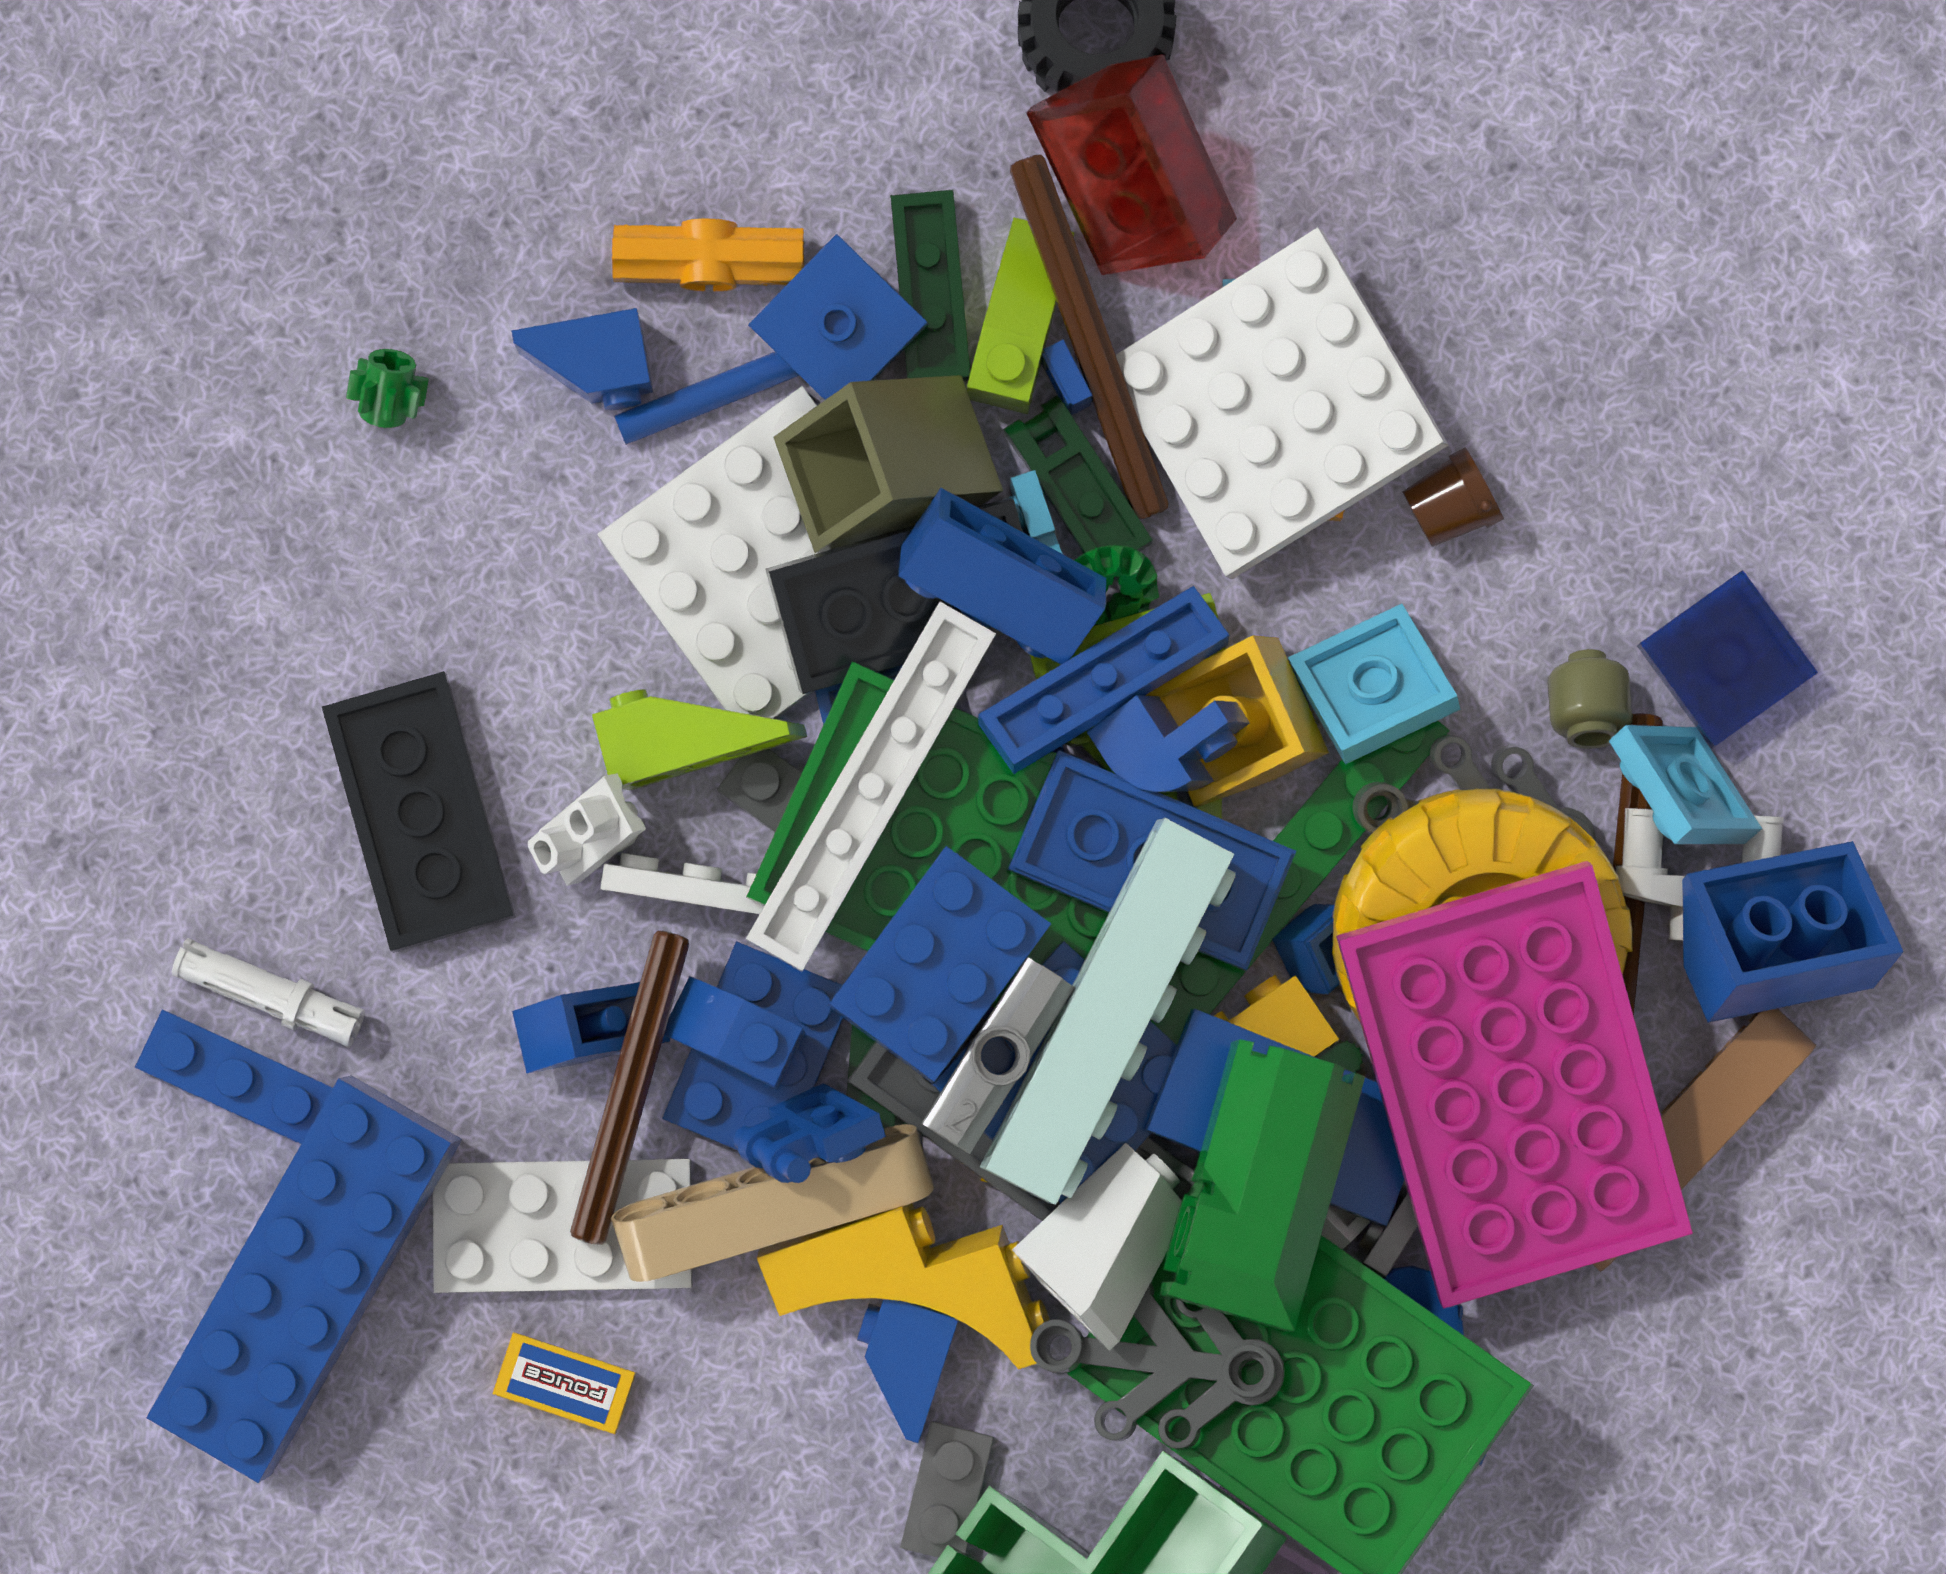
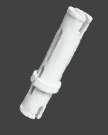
[172,938,365,1048]

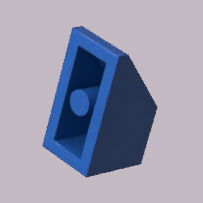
[511,308,654,410]
[664,976,806,1090]
[512,982,670,1074]
[857,1299,958,1443]

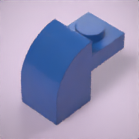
[1087,695,1250,792]

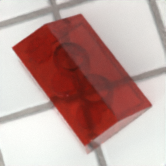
[1026,55,1237,275]

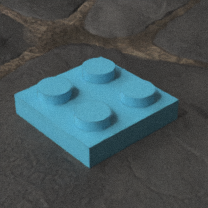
[1288,604,1461,764]
[1609,725,1762,844]

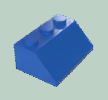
[1682,841,1904,1023]

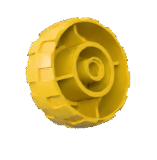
[1332,789,1632,1022]

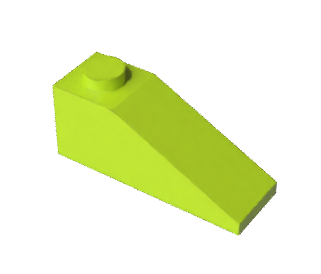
[967,217,1075,415]
[592,689,807,790]

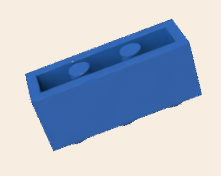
[898,488,1106,665]

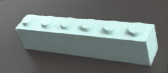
[980,818,1236,1205]

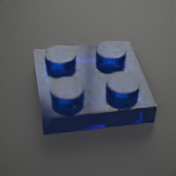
[1637,570,1818,749]

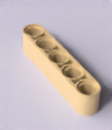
[611,1124,934,1282]

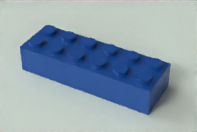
[146,1075,462,1483]

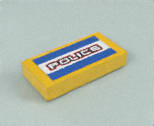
[492,1332,637,1434]

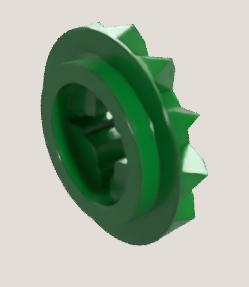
[1074,545,1159,626]

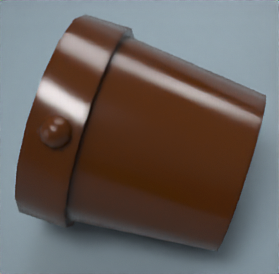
[1402,447,1504,547]

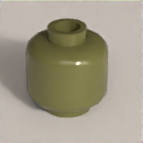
[1547,649,1633,749]

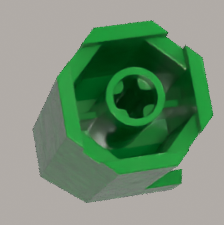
[1160,1039,1365,1332]

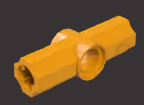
[612,218,804,291]

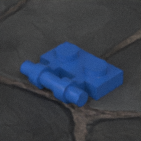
[733,1083,886,1183]

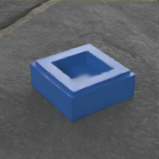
[1041,340,1092,415]

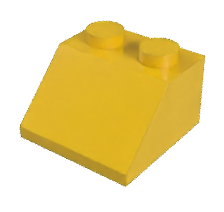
[1145,635,1329,807]

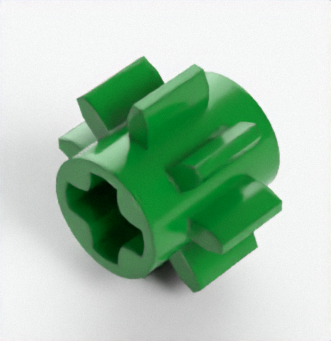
[346,349,429,428]

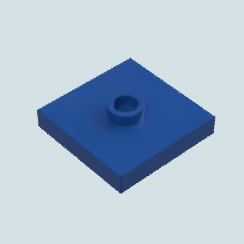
[748,234,928,400]

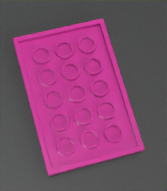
[1336,861,1693,1309]

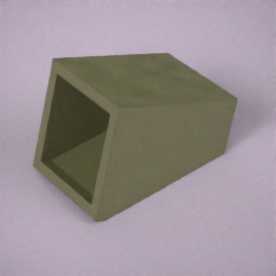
[773,375,1003,553]

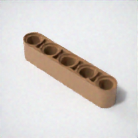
[1592,1008,1816,1272]

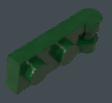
[1003,395,1153,554]

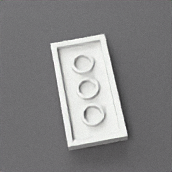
[433,1159,692,1293]

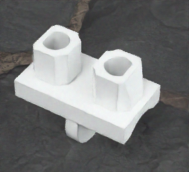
[528,773,646,886]

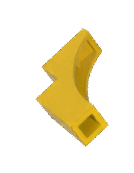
[757,1203,1050,1370]

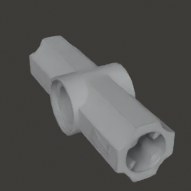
[921,957,1075,1154]

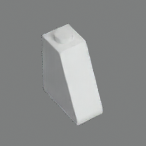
[1012,1143,1182,1351]

